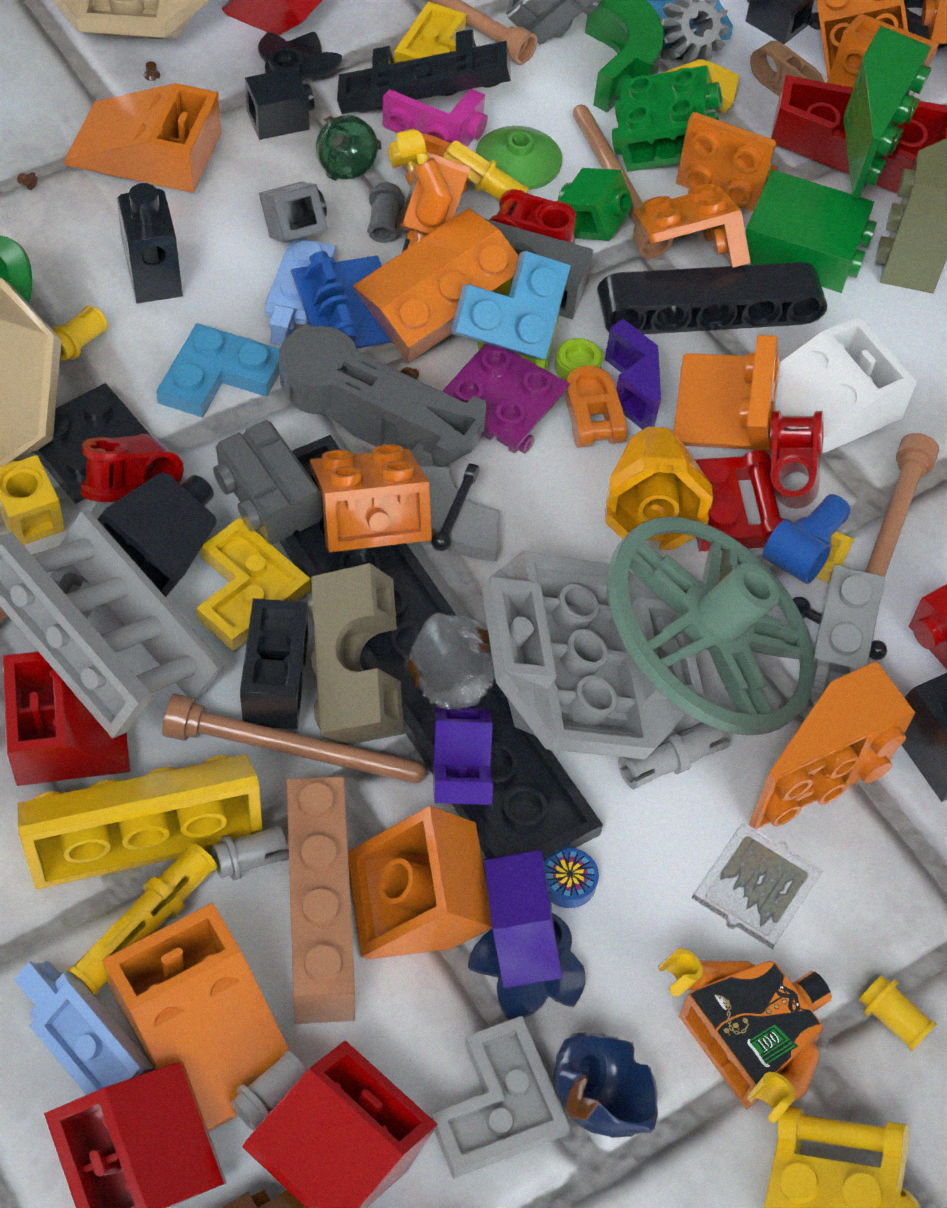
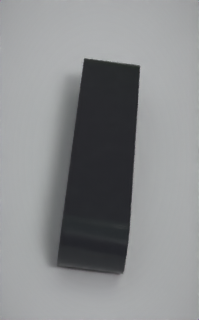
[597,262,827,335]

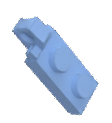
[265,238,336,345]
[14,961,155,1095]

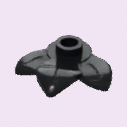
[258,32,342,81]

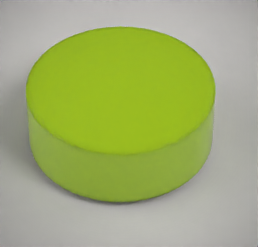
[554,338,603,381]

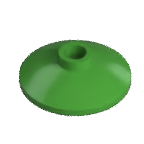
[476,126,562,190]

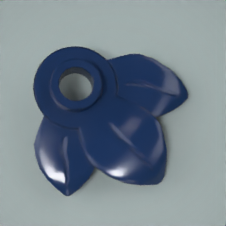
[468,913,585,1020]

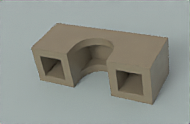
[308,563,404,745]

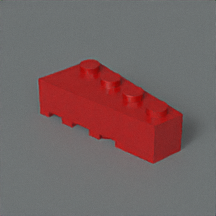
[771,75,947,194]

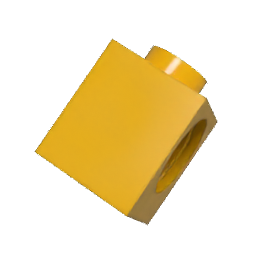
[0,455,65,545]

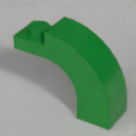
[585,0,664,112]

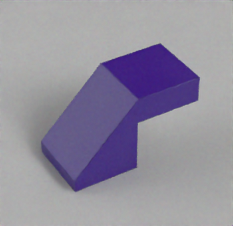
[604,319,661,430]
[433,707,493,805]
[484,849,562,988]

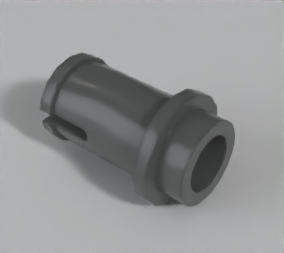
[367,182,405,243]

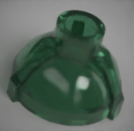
[316,115,381,181]

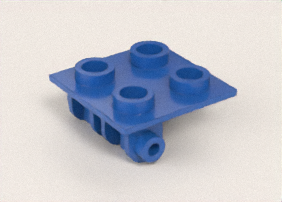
[291,251,392,349]

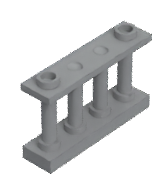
[0,510,225,739]

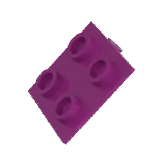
[442,344,570,454]

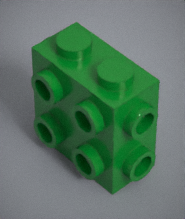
[612,65,722,172]

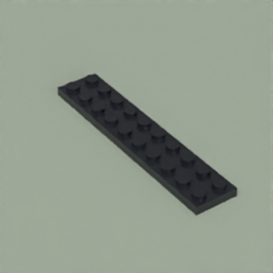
[279,435,603,861]

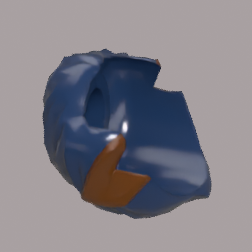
[554,1032,658,1138]

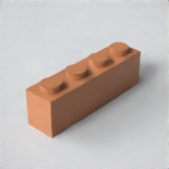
[286,776,355,1024]

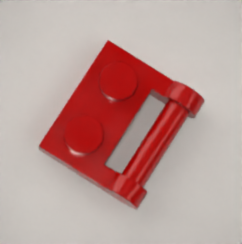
[694,450,784,551]

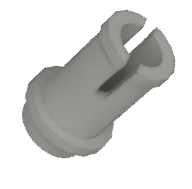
[211,825,289,880]
[230,1050,308,1131]

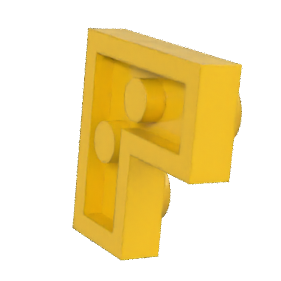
[394,1,466,63]
[196,517,311,651]

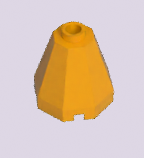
[605,426,713,550]

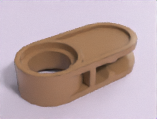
[750,41,825,97]

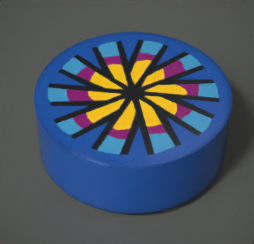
[544,848,599,908]

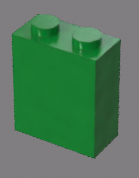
[745,169,877,293]

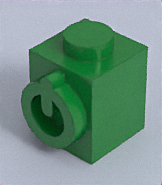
[558,168,633,241]

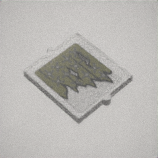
[692,822,823,950]

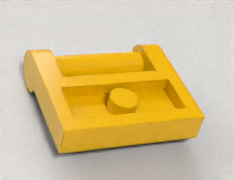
[764,1106,909,1208]

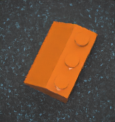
[353,208,519,363]

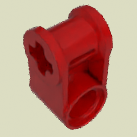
[489,189,576,243]
[770,411,824,509]
[80,434,184,503]

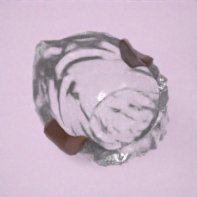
[407,612,495,710]

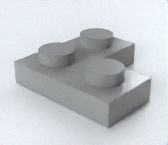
[431,1016,570,1179]

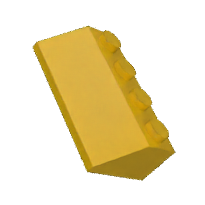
[17,754,262,890]

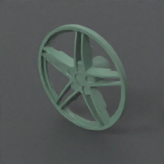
[607,517,815,735]

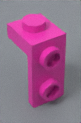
[382,89,488,147]

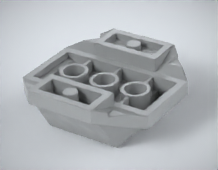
[481,551,704,760]

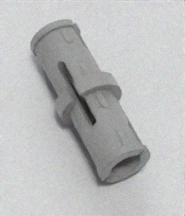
[618,722,730,790]

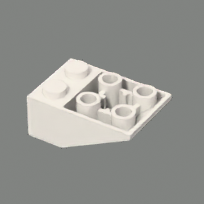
[775,316,917,453]

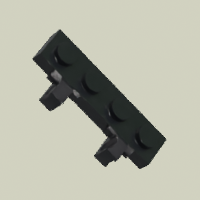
[337,29,511,114]

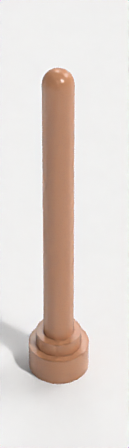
[428,0,538,65]
[573,104,673,259]
[865,433,940,577]
[162,693,426,784]

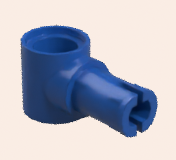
[762,494,850,584]

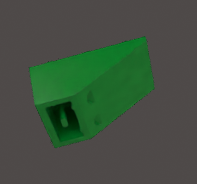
[844,26,932,200]

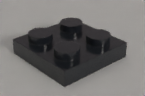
[32,383,156,504]

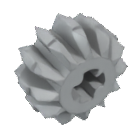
[660,0,731,64]

